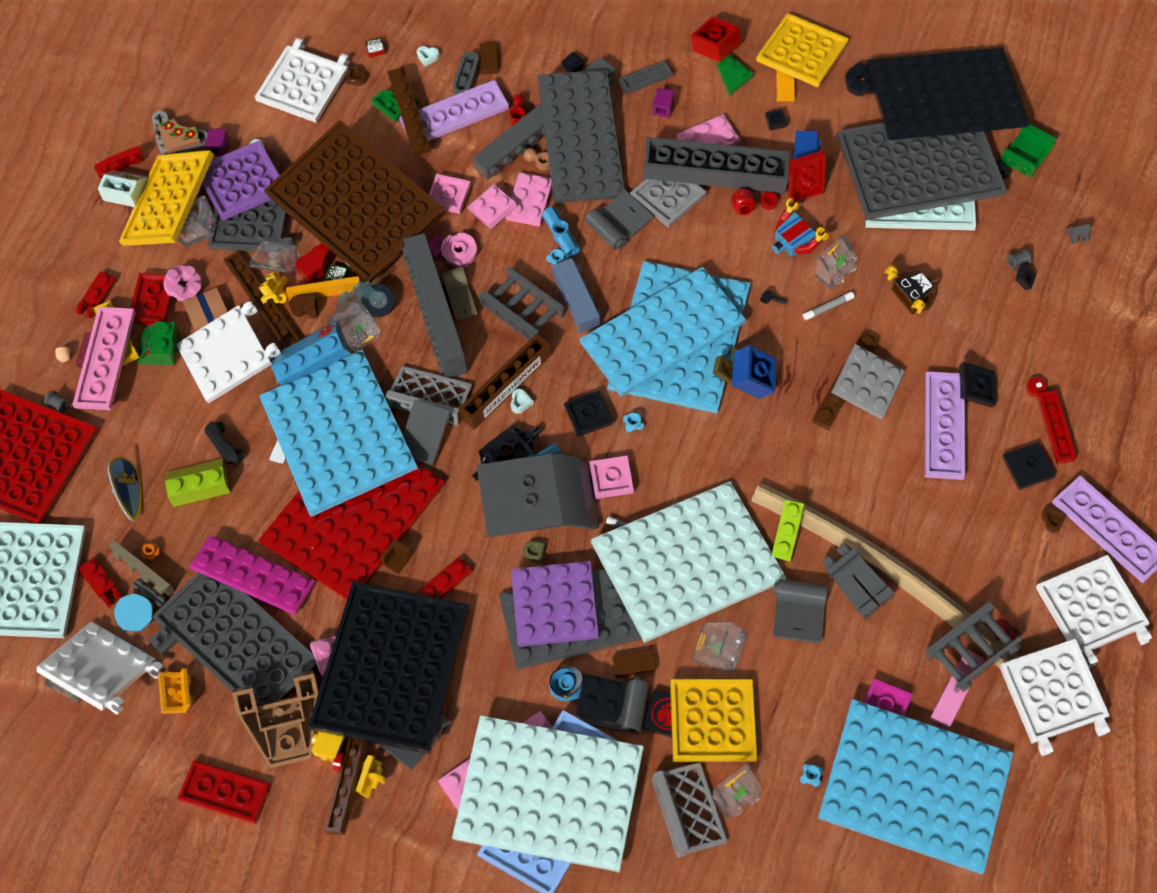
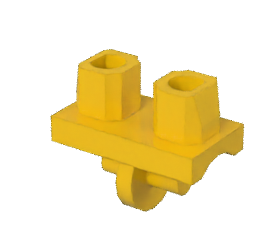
[259,271,289,304]
[356,755,386,798]

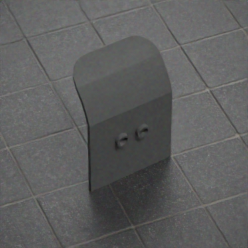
[477,454,600,538]

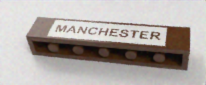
[458,334,551,430]

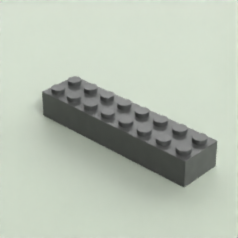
[642,137,789,193]
[402,233,467,378]

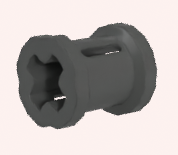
[1007,249,1032,270]
[44,390,70,413]

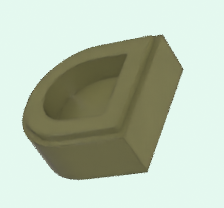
[524,541,546,563]

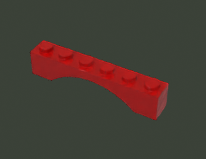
[294,243,335,284]

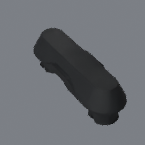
[205,421,244,465]

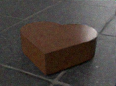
[346,65,367,86]
[1041,507,1067,533]

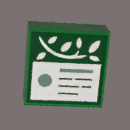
[325,264,349,281]

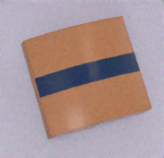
[183,288,227,331]

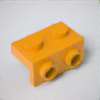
[158,668,193,714]

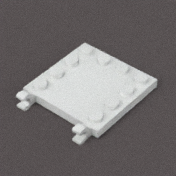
[255,38,350,123]
[176,301,281,403]
[1036,555,1152,668]
[37,621,163,714]
[999,639,1110,756]

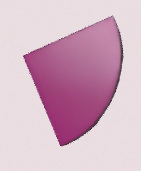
[427,235,443,260]

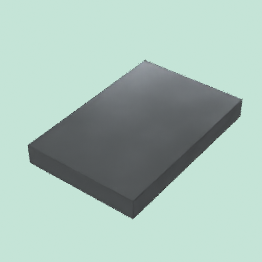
[403,400,451,466]

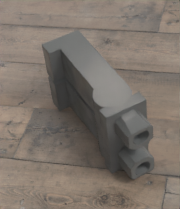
[822,543,895,621]

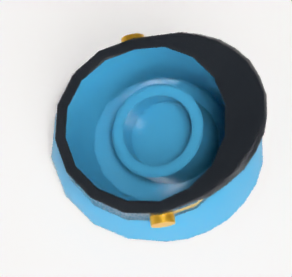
[549,666,584,702]

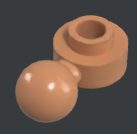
[523,148,549,170]

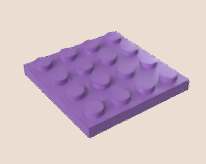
[202,141,280,221]
[511,561,599,647]

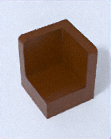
[381,539,412,574]

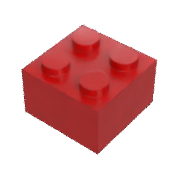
[691,16,741,62]

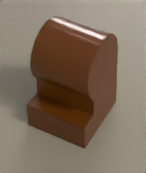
[289,294,318,318]

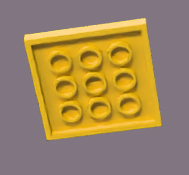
[756,13,849,87]
[670,679,757,762]

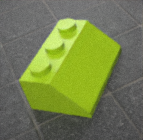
[165,458,230,507]

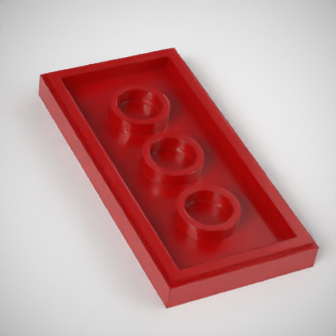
[177,760,271,824]

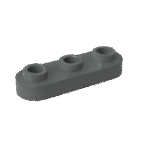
[453,51,479,95]

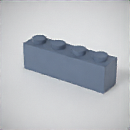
[552,258,602,333]

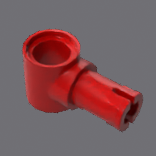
[509,94,525,127]

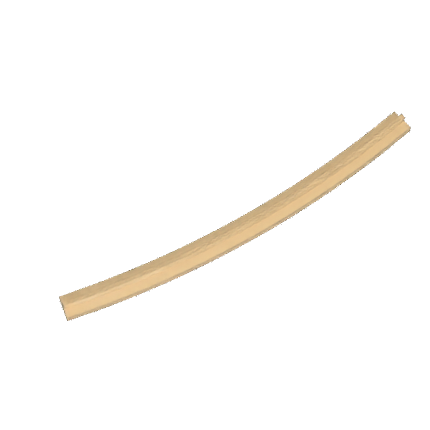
[751,483,1020,667]

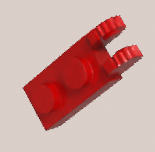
[94,146,145,178]
[76,271,117,318]
[77,557,122,608]

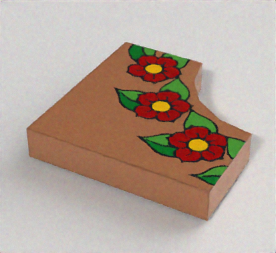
[158,119,201,154]

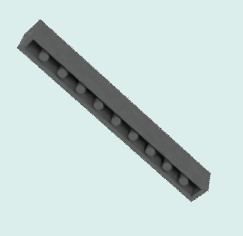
[472,57,615,180]

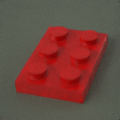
[788,151,826,203]
[130,273,172,325]

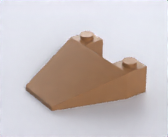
[232,671,318,768]

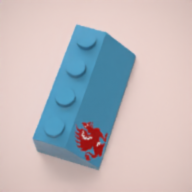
[271,321,351,386]

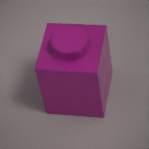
[653,88,674,118]
[205,128,229,157]

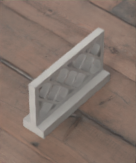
[386,366,472,426]
[651,763,727,858]

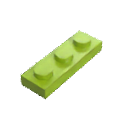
[772,500,805,562]

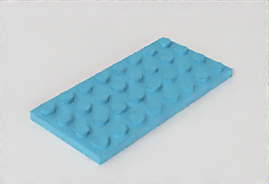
[580,267,745,397]

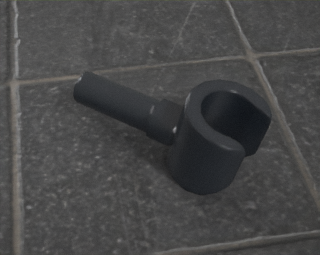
[760,290,787,305]

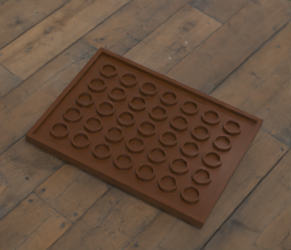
[264,120,444,284]

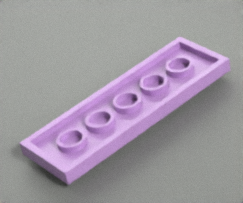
[399,80,509,141]
[925,371,965,480]
[1052,476,1157,584]

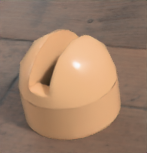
[55,347,71,362]

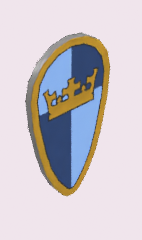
[107,456,142,521]

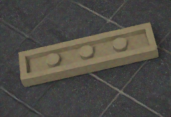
[108,540,175,597]

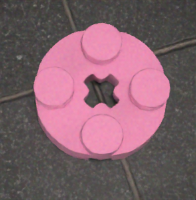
[441,233,477,268]
[164,266,202,301]

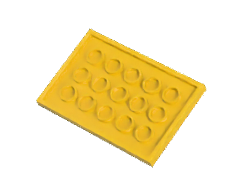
[119,150,214,246]

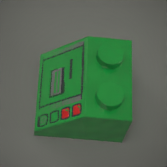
[137,322,180,365]

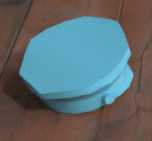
[114,594,153,631]

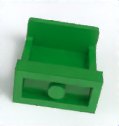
[1001,124,1057,178]

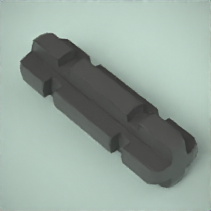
[132,579,167,608]

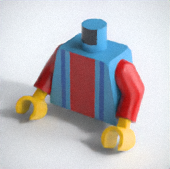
[772,198,829,256]

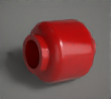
[731,189,756,215]

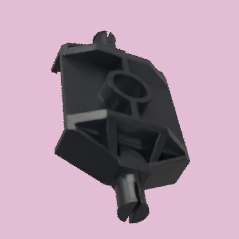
[472,426,542,482]

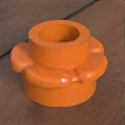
[141,542,160,561]

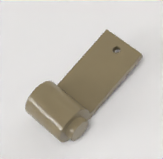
[439,266,477,320]

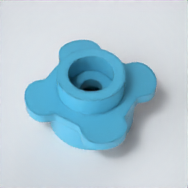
[546,249,568,265]
[623,413,644,432]
[800,764,823,787]

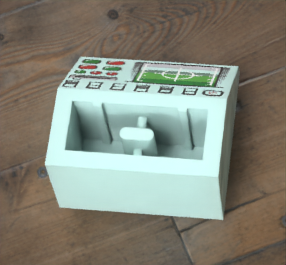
[98,170,148,207]

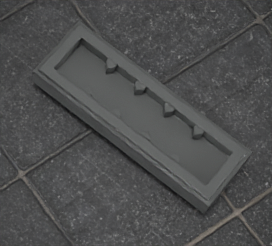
[618,61,673,95]

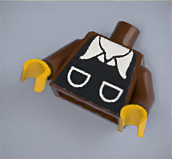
[884,266,939,315]

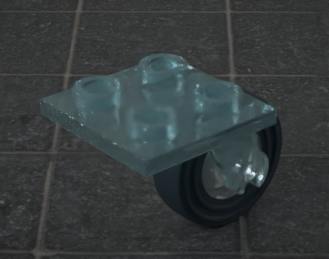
[336,281,395,317]

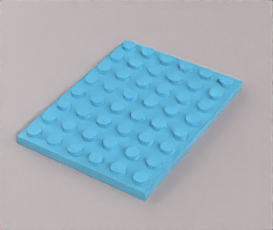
[607,261,751,414]
[259,350,418,517]
[818,699,1013,875]

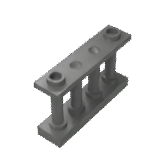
[479,266,564,340]
[924,601,1022,693]

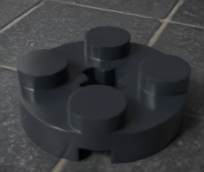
[845,63,874,97]

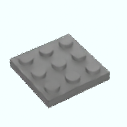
[630,179,706,228]
[831,344,904,419]

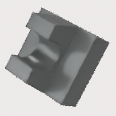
[1066,224,1091,244]
[148,627,177,656]

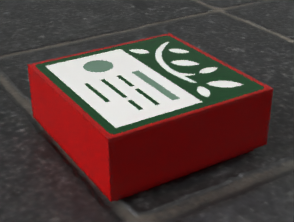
[365,37,385,58]

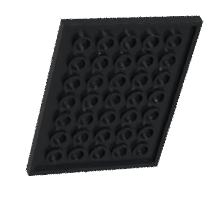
[866,47,1030,141]
[308,581,469,755]

